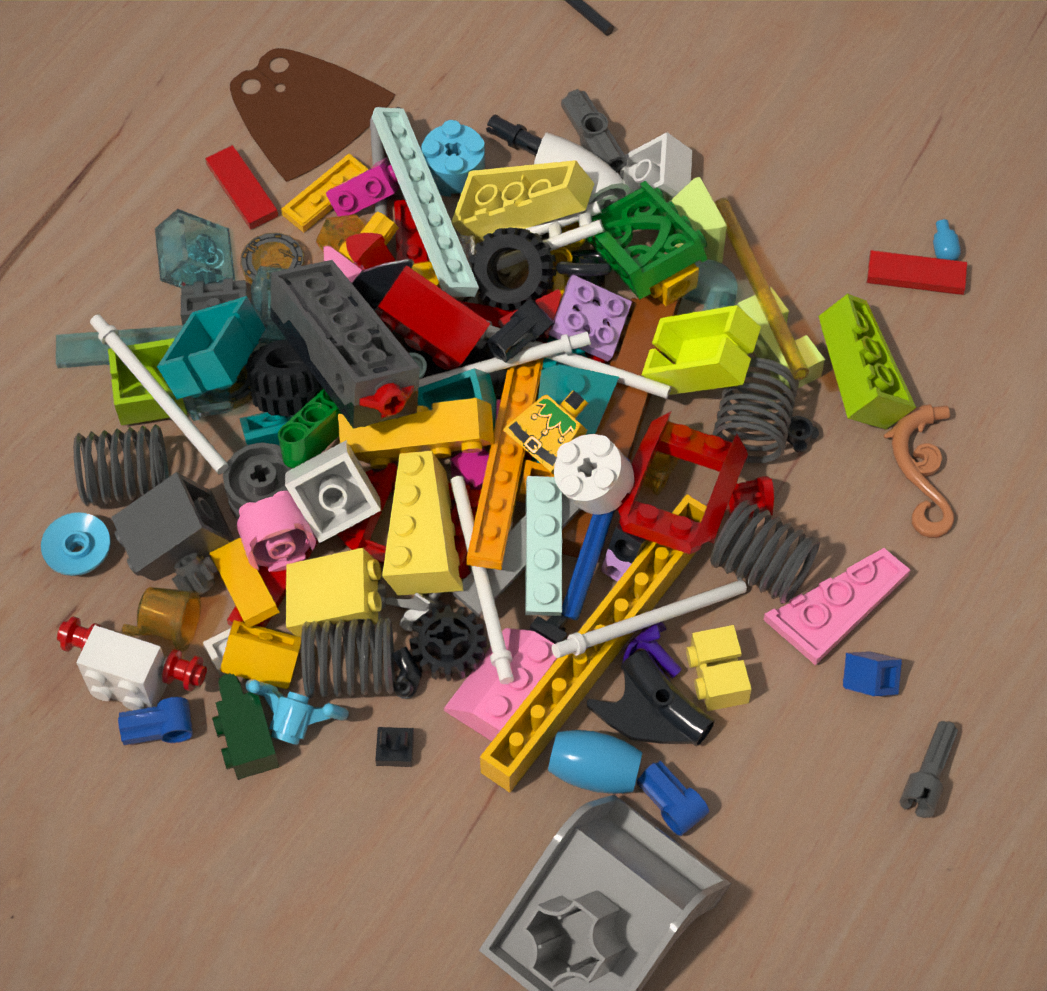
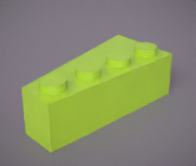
[818,293,916,430]

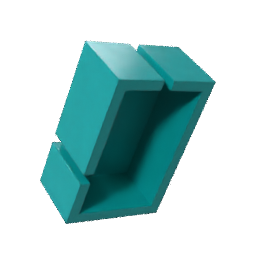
[157,296,266,399]

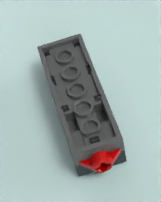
[270,260,420,429]

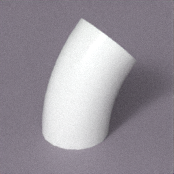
[534,132,632,210]

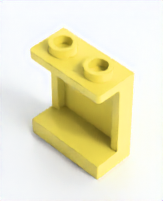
[286,548,382,637]

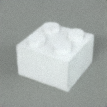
[285,440,381,543]

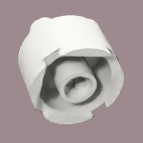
[554,434,634,515]

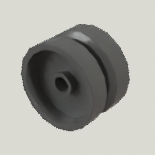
[223,442,293,521]

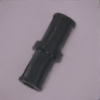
[486,114,542,157]

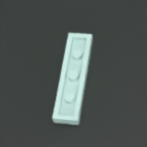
[525,476,562,616]

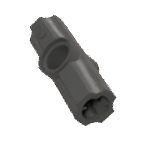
[561,89,627,173]

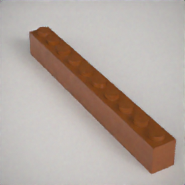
[562,294,683,563]

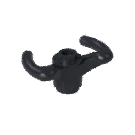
[556,250,612,303]

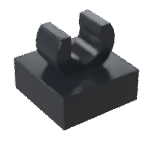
[375,727,414,767]

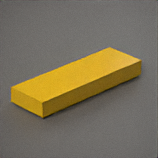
[281,153,369,233]
[210,538,280,628]

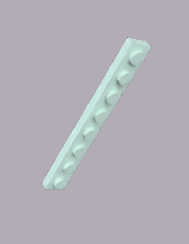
[372,107,479,297]

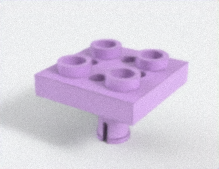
[548,275,632,362]

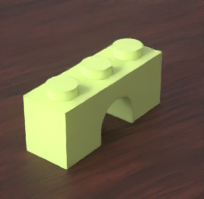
[738,287,825,389]

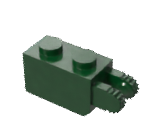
[212,673,279,780]

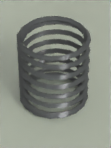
[713,357,799,463]
[73,424,169,507]
[710,500,820,604]
[301,617,395,699]

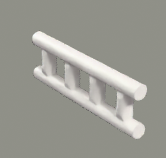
[497,201,604,271]

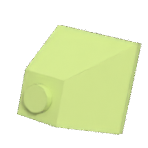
[671,177,727,265]

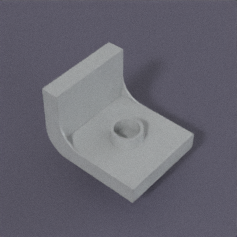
[479,794,731,991]

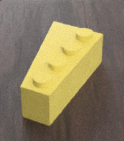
[382,451,463,596]

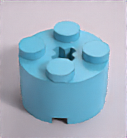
[421,120,485,197]

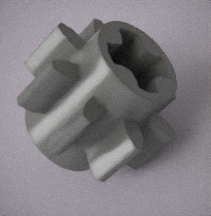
[172,553,217,596]

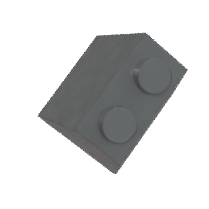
[111,472,234,581]

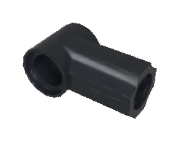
[487,298,555,363]

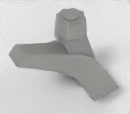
[385,592,446,632]

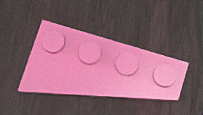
[763,548,910,665]

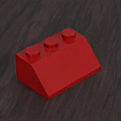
[374,265,491,370]

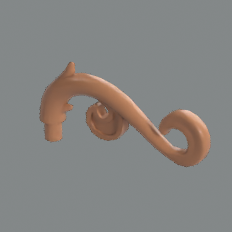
[884,404,954,538]

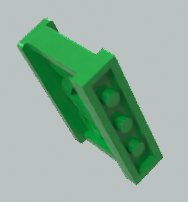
[587,181,708,300]

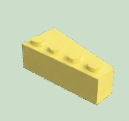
[451,160,594,245]

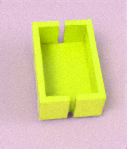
[641,305,761,395]

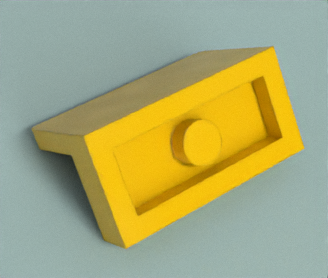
[220,620,301,689]

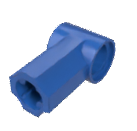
[118,697,193,745]
[637,761,710,836]

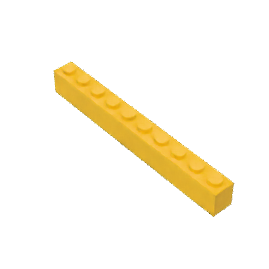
[480,494,707,793]

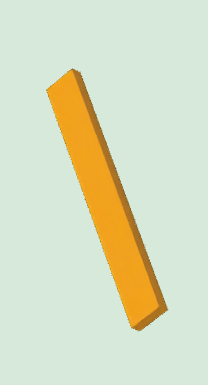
[467,358,544,570]

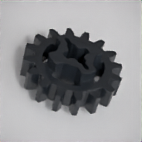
[409,605,487,681]

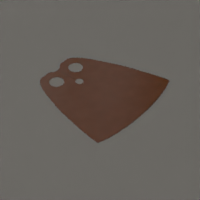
[230,48,395,182]

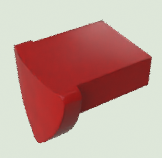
[346,233,396,270]
[727,476,774,518]

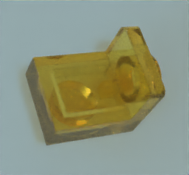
[316,214,365,252]

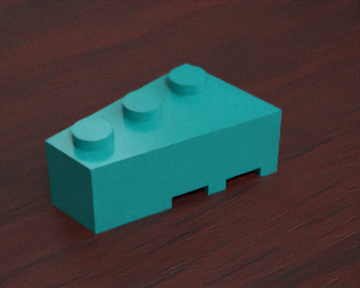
[532,364,619,463]

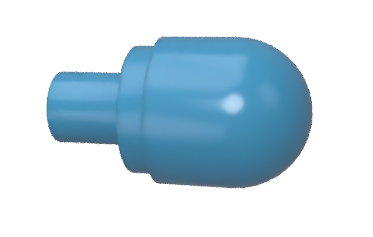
[933,219,961,261]

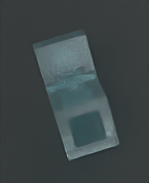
[684,259,737,311]

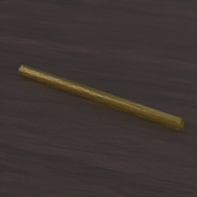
[715,198,809,380]

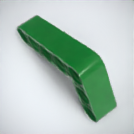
[278,389,342,468]

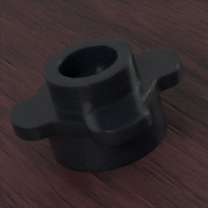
[786,416,819,452]

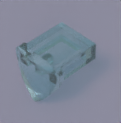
[183,387,233,421]

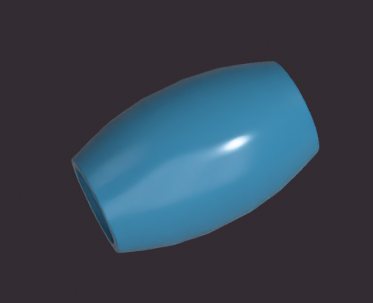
[548,730,643,794]

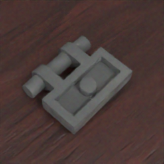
[181,278,247,325]

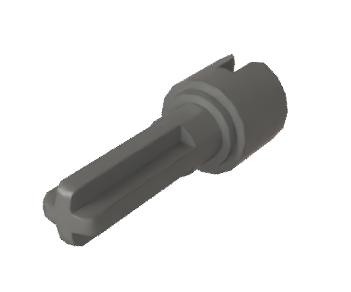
[899,721,958,818]

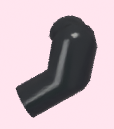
[392,646,422,699]

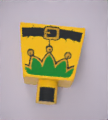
[503,390,589,474]

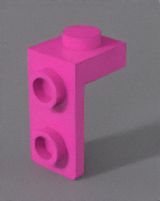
[326,157,400,219]

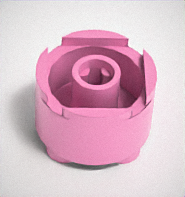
[237,491,316,572]

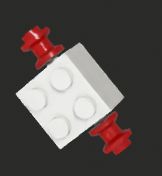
[57,616,207,710]

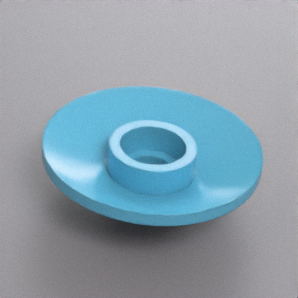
[41,512,111,576]

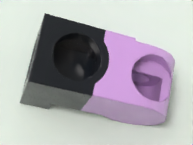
[601,524,649,582]

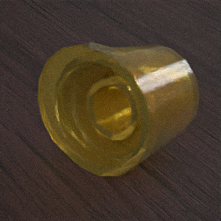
[122,587,201,652]

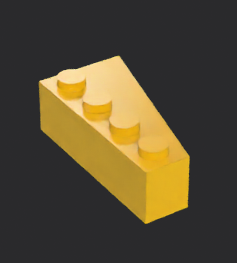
[338,398,494,469]

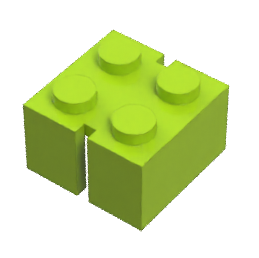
[108,338,187,425]

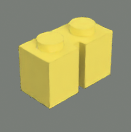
[686,625,751,711]

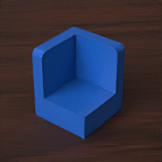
[843,651,902,696]

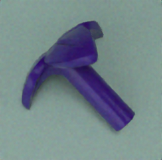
[622,622,682,679]

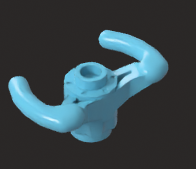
[246,679,349,745]

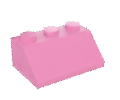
[444,628,557,741]

